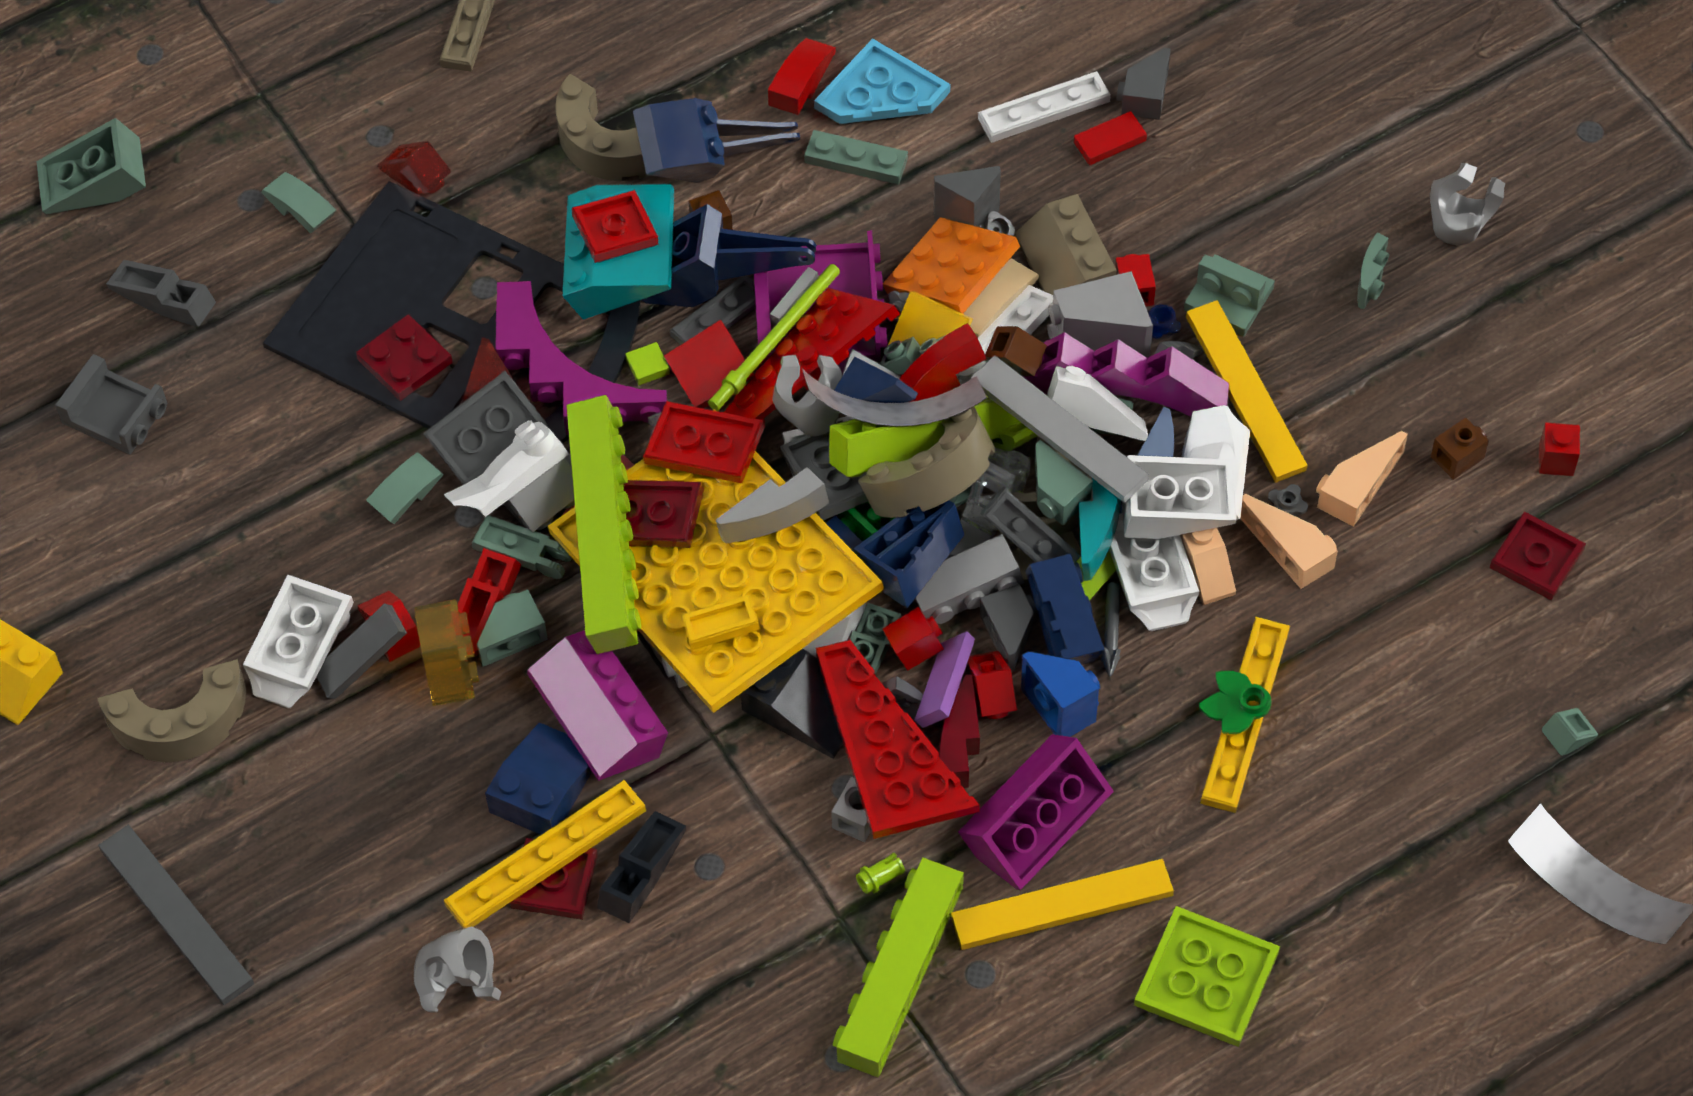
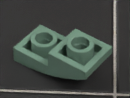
[261,172,336,234]
[1357,232,1390,310]
[880,335,946,374]
[366,452,444,524]
[850,603,902,674]

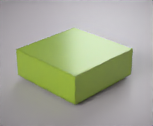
[625,342,670,386]

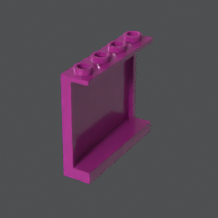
[754,230,887,368]

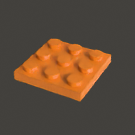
[883,217,1020,314]

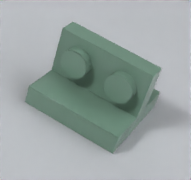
[1184,254,1275,337]

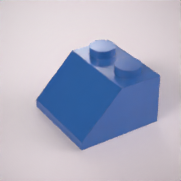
[1021,652,1100,737]

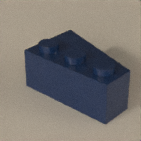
[853,500,964,608]
[1025,554,1105,665]

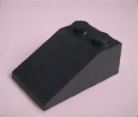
[741,649,844,759]

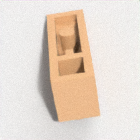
[1316,431,1408,527]
[1240,494,1338,589]

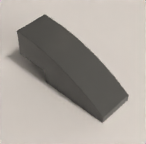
[106,260,216,327]

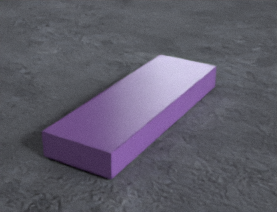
[915,631,975,728]

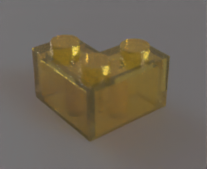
[414,599,479,706]

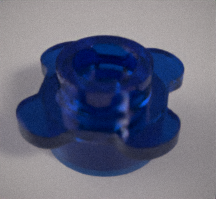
[1147,304,1181,339]

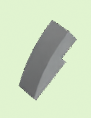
[716,467,829,543]

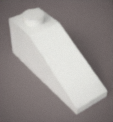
[1047,366,1148,441]

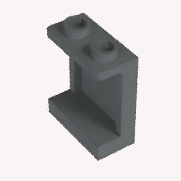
[55,354,167,455]

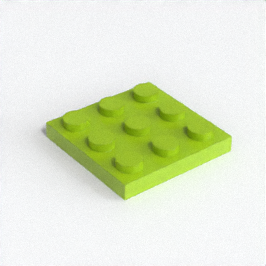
[1134,906,1280,1047]

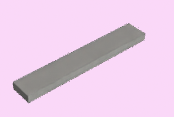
[971,355,1149,503]

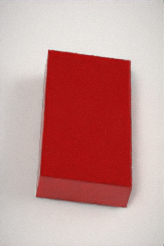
[1073,111,1147,166]

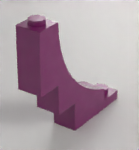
[1022,332,1229,417]

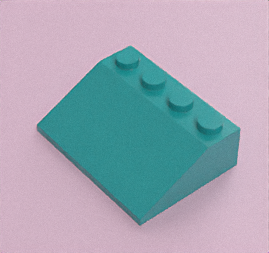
[562,184,674,320]

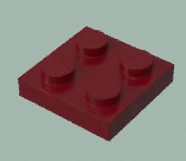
[356,314,453,401]

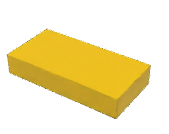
[681,594,760,650]

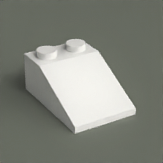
[1122,455,1236,539]

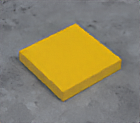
[888,291,973,346]

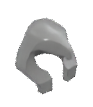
[1430,163,1505,246]
[772,355,842,436]
[414,926,501,1012]

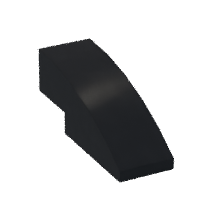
[597,811,686,923]

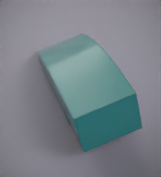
[1079,478,1121,581]

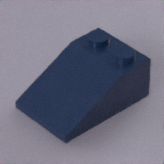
[485,722,592,835]

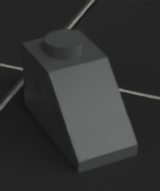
[1117,48,1171,120]
[980,584,1037,671]

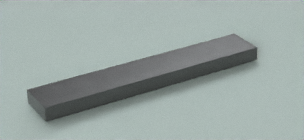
[98,824,254,1005]

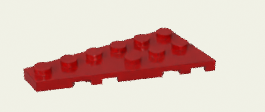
[724,288,900,425]
[816,640,980,839]

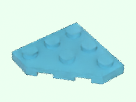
[814,38,951,124]

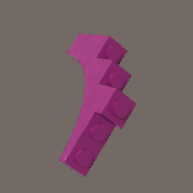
[496,281,668,435]

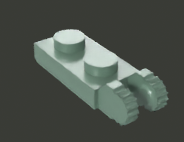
[472,515,572,579]

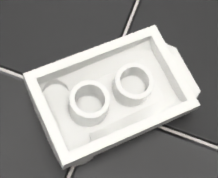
[1182,405,1250,520]
[444,420,569,517]
[1108,513,1199,631]
[243,575,354,709]

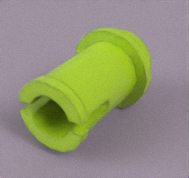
[856,853,905,894]

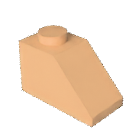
[1180,528,1236,605]

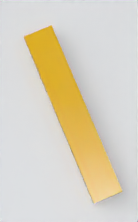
[1186,300,1308,483]
[1200,617,1290,813]
[444,780,646,928]
[951,859,1174,950]

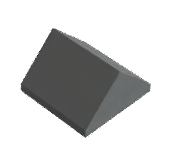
[933,166,1001,227]

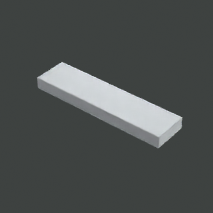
[978,71,1110,143]

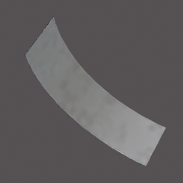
[802,369,987,426]
[1508,804,1693,944]

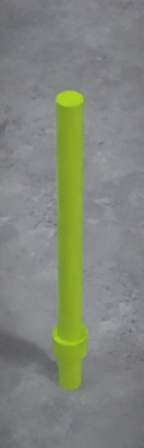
[708,264,840,411]

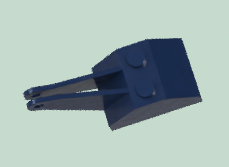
[633,98,801,183]
[641,204,817,307]

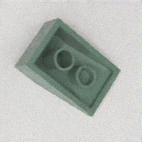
[36,118,146,214]

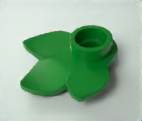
[1199,671,1272,734]

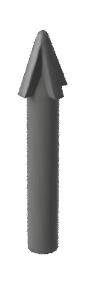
[1101,582,1121,677]

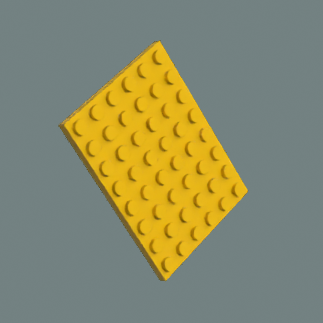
[547,409,884,713]

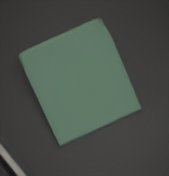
[1542,708,1598,755]

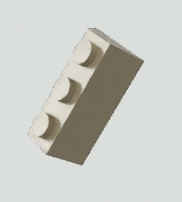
[1015,194,1117,295]

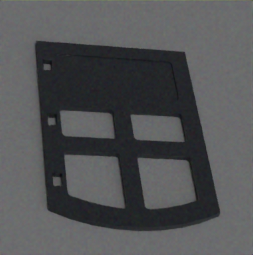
[263,181,641,444]

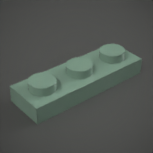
[804,130,908,185]

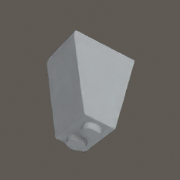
[1047,271,1153,358]

